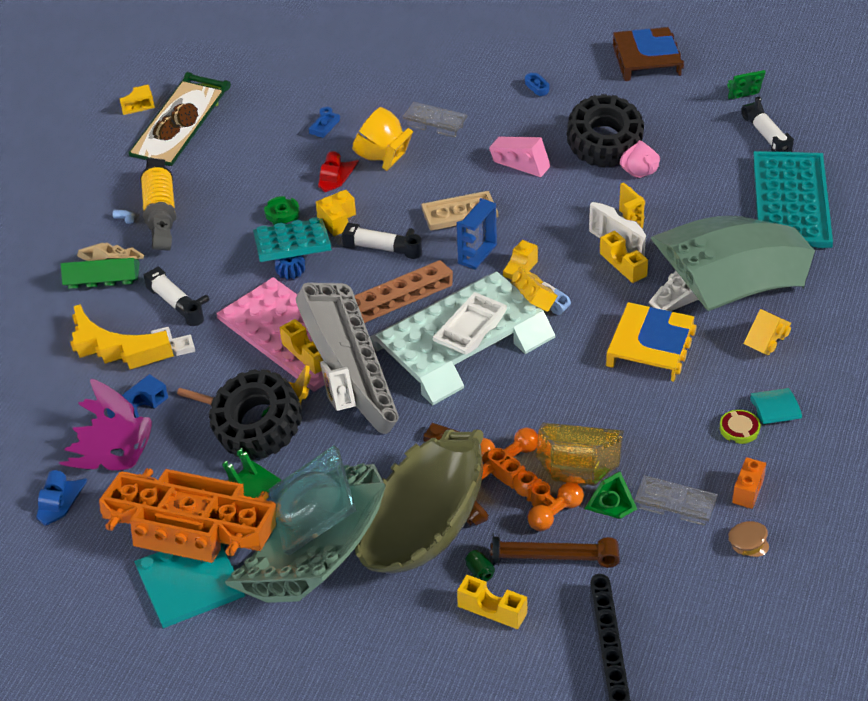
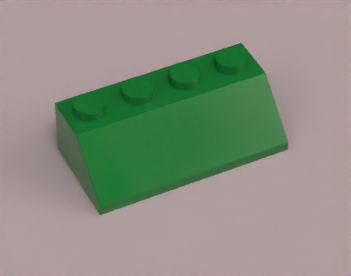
[61,258,140,289]

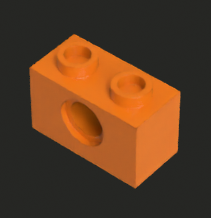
[732,457,766,509]

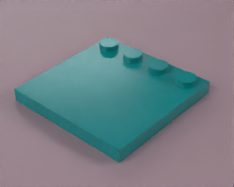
[134,543,245,628]

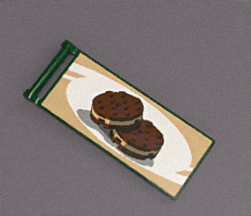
[128,72,231,166]

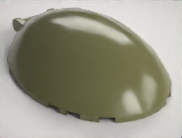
[355,429,484,573]

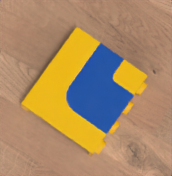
[606,302,697,382]

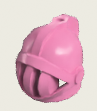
[620,140,660,178]

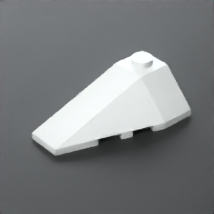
[649,271,699,311]

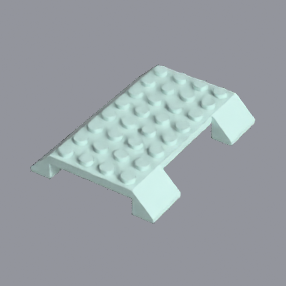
[370,272,555,405]

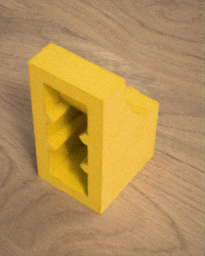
[119,85,155,115]
[503,240,538,280]

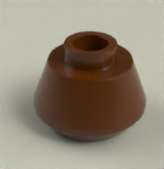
[466,500,489,526]

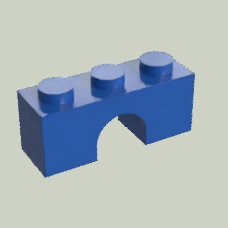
[106,374,168,418]

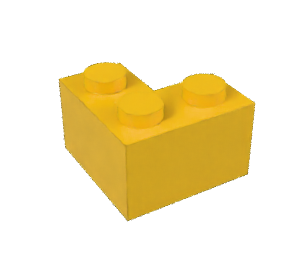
[316,190,356,236]
[743,309,791,355]

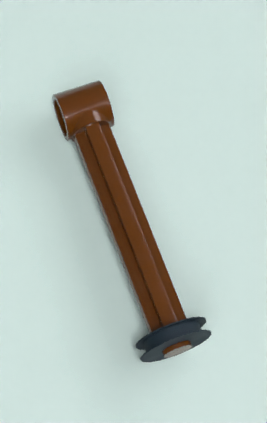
[490,535,620,568]

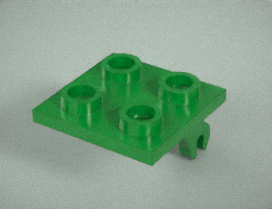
[727,70,766,99]
[222,449,282,498]

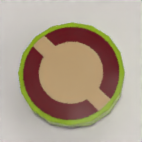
[719,410,761,444]

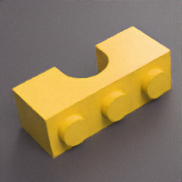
[600,231,648,283]
[510,267,557,312]
[279,319,324,374]
[457,575,527,629]

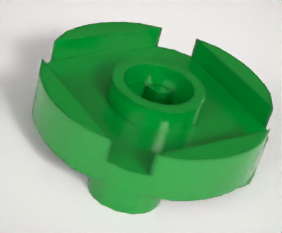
[264,196,300,225]

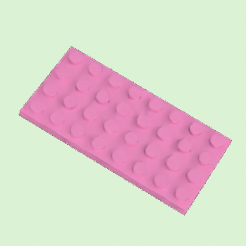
[216,277,325,392]

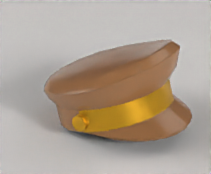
[729,521,769,557]

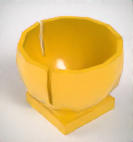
[352,107,414,171]

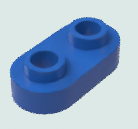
[525,73,549,96]

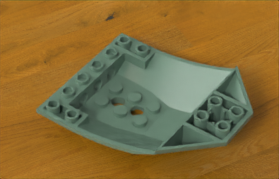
[225,463,386,603]

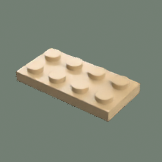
[421,191,498,231]

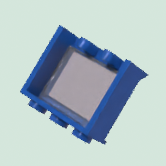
[456,198,497,270]

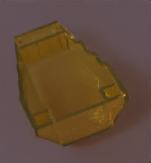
[536,422,624,486]

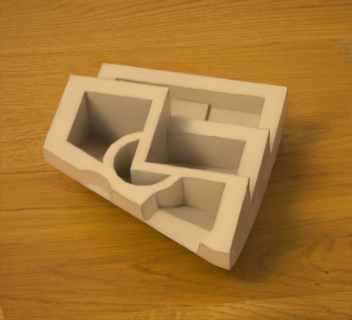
[77,243,144,261]

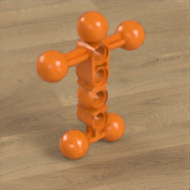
[480,427,584,531]

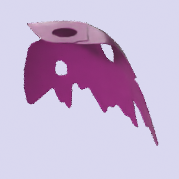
[59,379,152,470]

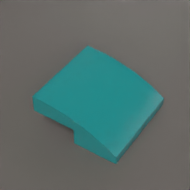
[750,388,802,424]

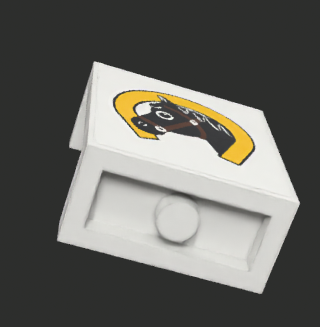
[320,361,356,411]

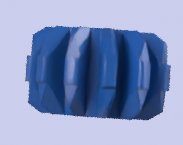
[275,255,305,280]

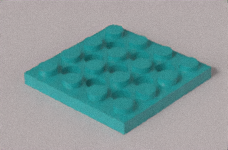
[253,217,332,262]

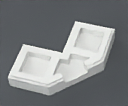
[151,327,195,356]

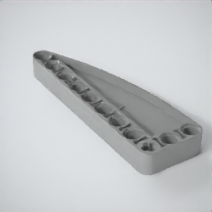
[296,283,399,434]

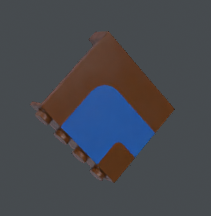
[613,27,684,81]

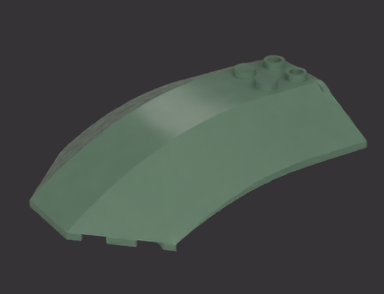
[651,216,815,311]

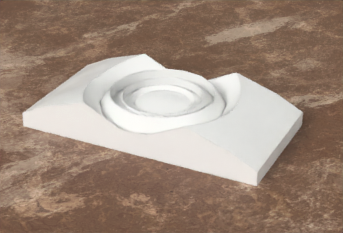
[589,202,646,256]
[433,292,507,355]

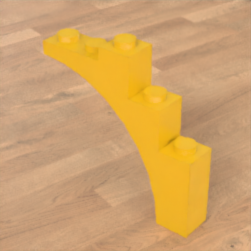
[70,304,174,370]

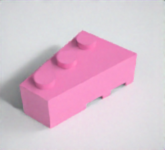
[489,137,550,177]

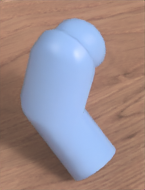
[113,210,135,224]

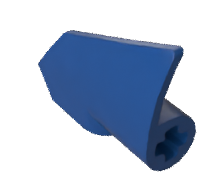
[36,470,87,526]

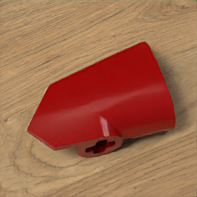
[318,151,358,192]

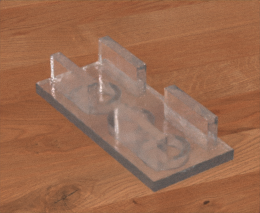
[403,102,467,137]
[635,475,718,526]

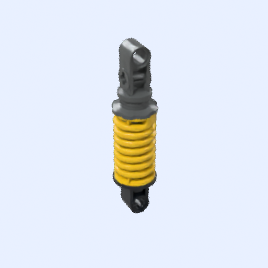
[140,158,176,251]

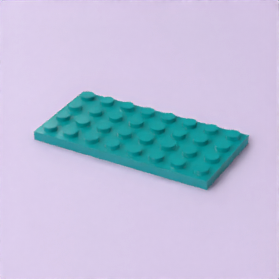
[753,151,833,248]

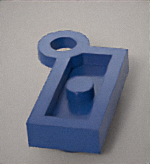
[309,107,340,138]

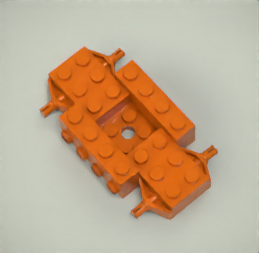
[99,468,277,563]

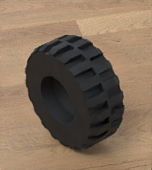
[567,94,644,168]
[209,369,302,460]

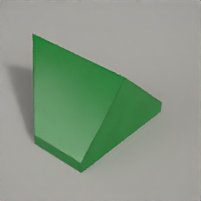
[585,471,637,519]

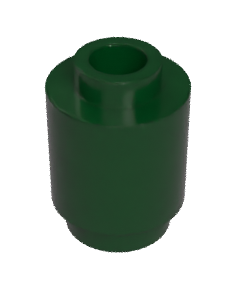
[465,550,495,582]

